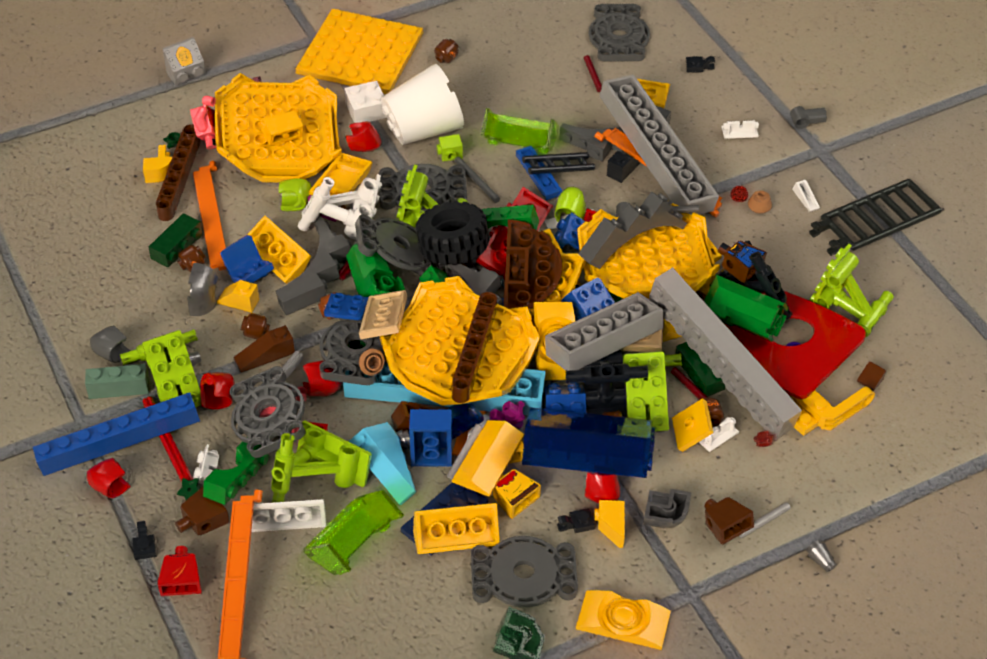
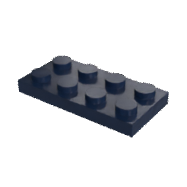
[401,483,488,556]

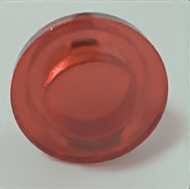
[730,186,748,202]
[754,431,774,447]

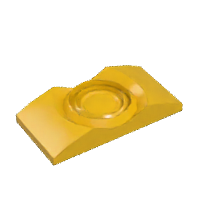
[309,152,372,196]
[534,302,575,380]
[576,590,671,650]

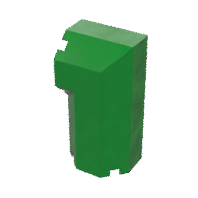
[346,244,405,297]
[704,275,788,342]

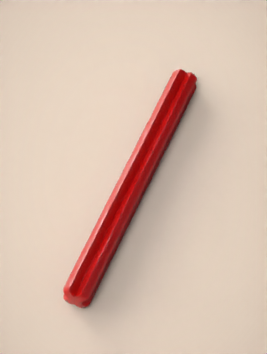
[142,396,193,482]

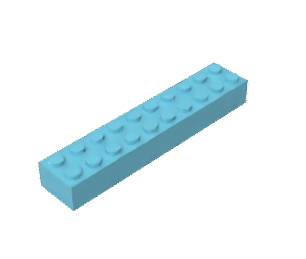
[343,363,545,417]

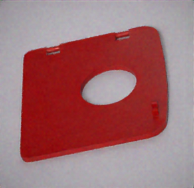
[724,291,865,399]

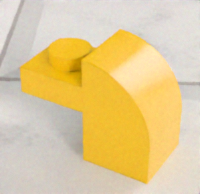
[143,145,172,183]

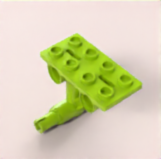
[396,164,468,228]
[809,244,894,337]
[120,329,201,407]
[622,351,682,433]
[271,420,372,503]

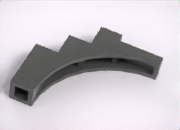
[559,106,671,161]
[578,192,687,269]
[275,215,352,315]
[444,263,503,306]

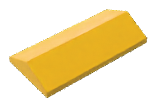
[247,216,312,284]
[529,253,586,310]
[452,420,524,497]
[413,503,500,554]

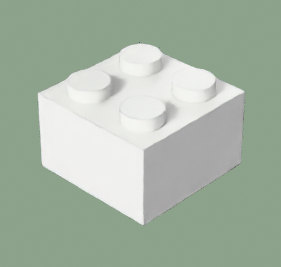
[344,81,387,123]

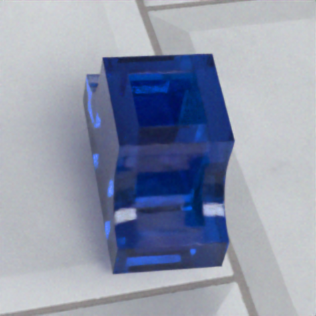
[448,403,484,440]

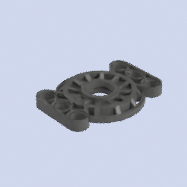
[588,4,650,62]
[379,164,467,211]
[355,214,445,271]
[320,318,387,385]
[230,366,305,458]
[471,536,578,607]

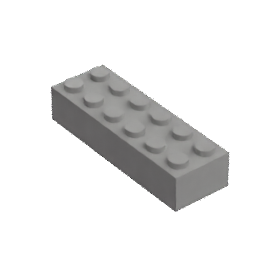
[545,292,663,370]

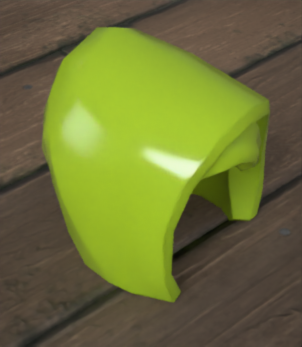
[279,178,312,211]
[555,186,586,222]

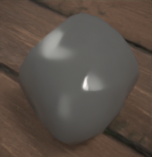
[90,325,131,363]

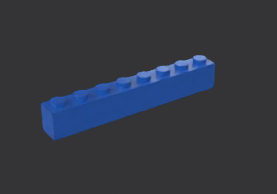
[33,392,200,476]

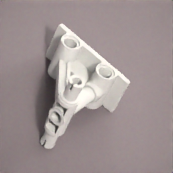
[298,174,382,245]

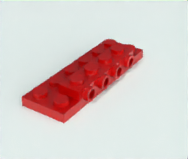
[476,187,553,280]

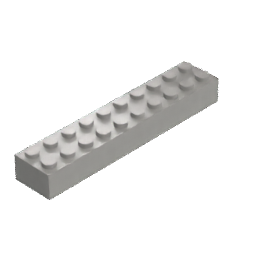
[600,75,719,215]
[649,267,802,441]

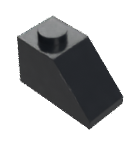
[607,151,640,183]

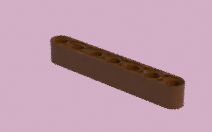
[156,124,200,221]
[452,292,497,403]

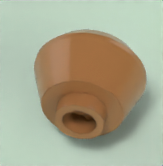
[748,190,772,214]
[359,348,385,376]

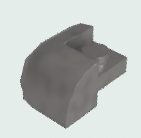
[187,263,218,316]
[643,489,691,528]

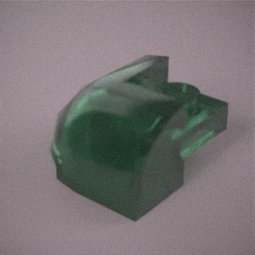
[493,607,545,659]

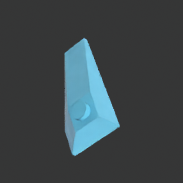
[348,422,416,505]

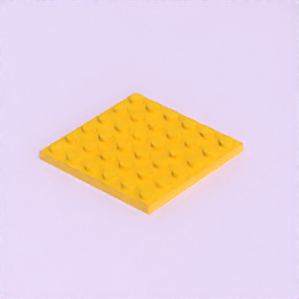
[295,9,423,94]

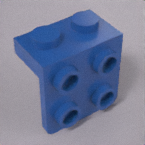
[554,212,585,251]
[220,235,274,283]
[561,278,615,322]
[324,293,369,320]
[544,382,586,418]

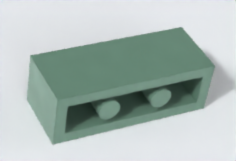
[85,364,149,399]

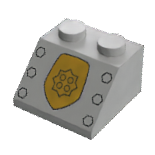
[162,37,206,85]

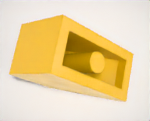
[217,280,260,313]
[594,500,625,548]

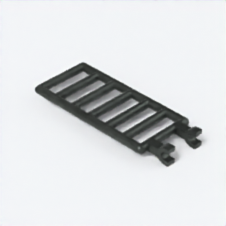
[809,179,942,256]

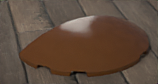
[504,220,562,309]

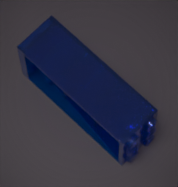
[522,407,655,478]

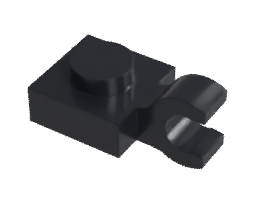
[686,56,715,73]
[557,508,596,533]
[132,521,157,560]

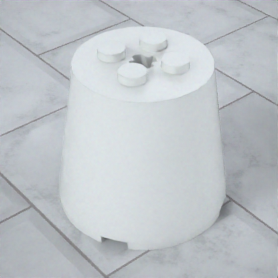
[381,64,464,145]

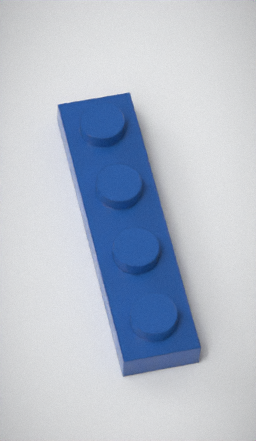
[516,145,562,200]

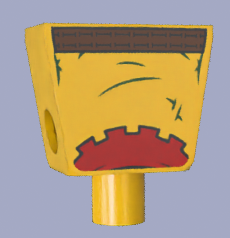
[493,469,541,519]

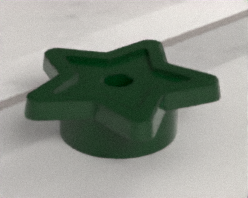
[163,132,180,149]
[177,478,200,500]

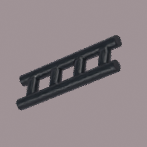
[522,152,595,174]

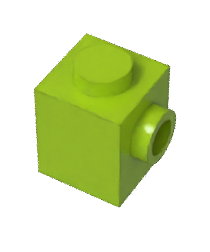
[436,134,463,162]

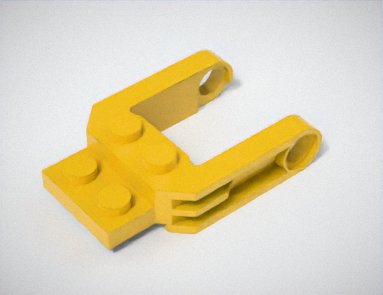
[789,367,875,436]

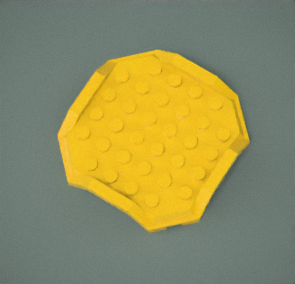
[215,73,342,182]
[577,203,720,299]
[380,276,540,406]

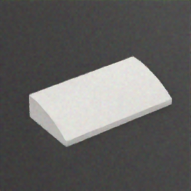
[252,499,326,532]

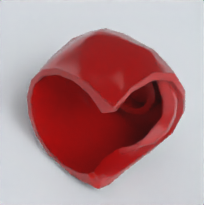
[345,121,382,152]
[302,361,342,397]
[200,372,235,410]
[87,458,131,499]
[584,465,620,504]

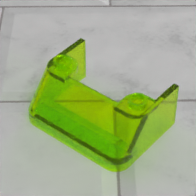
[481,108,559,154]
[303,489,404,575]

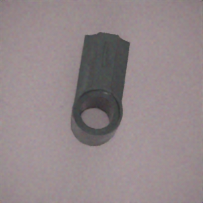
[790,106,827,129]

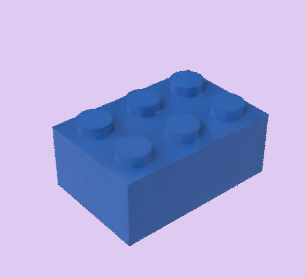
[409,409,452,467]

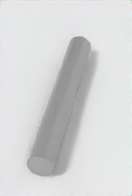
[447,424,483,480]
[739,502,791,539]

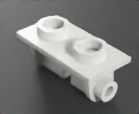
[722,120,759,139]
[699,417,739,452]
[193,444,219,486]

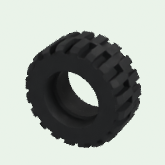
[416,201,489,266]

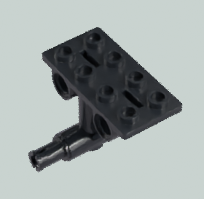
[709,241,793,320]
[565,349,648,420]

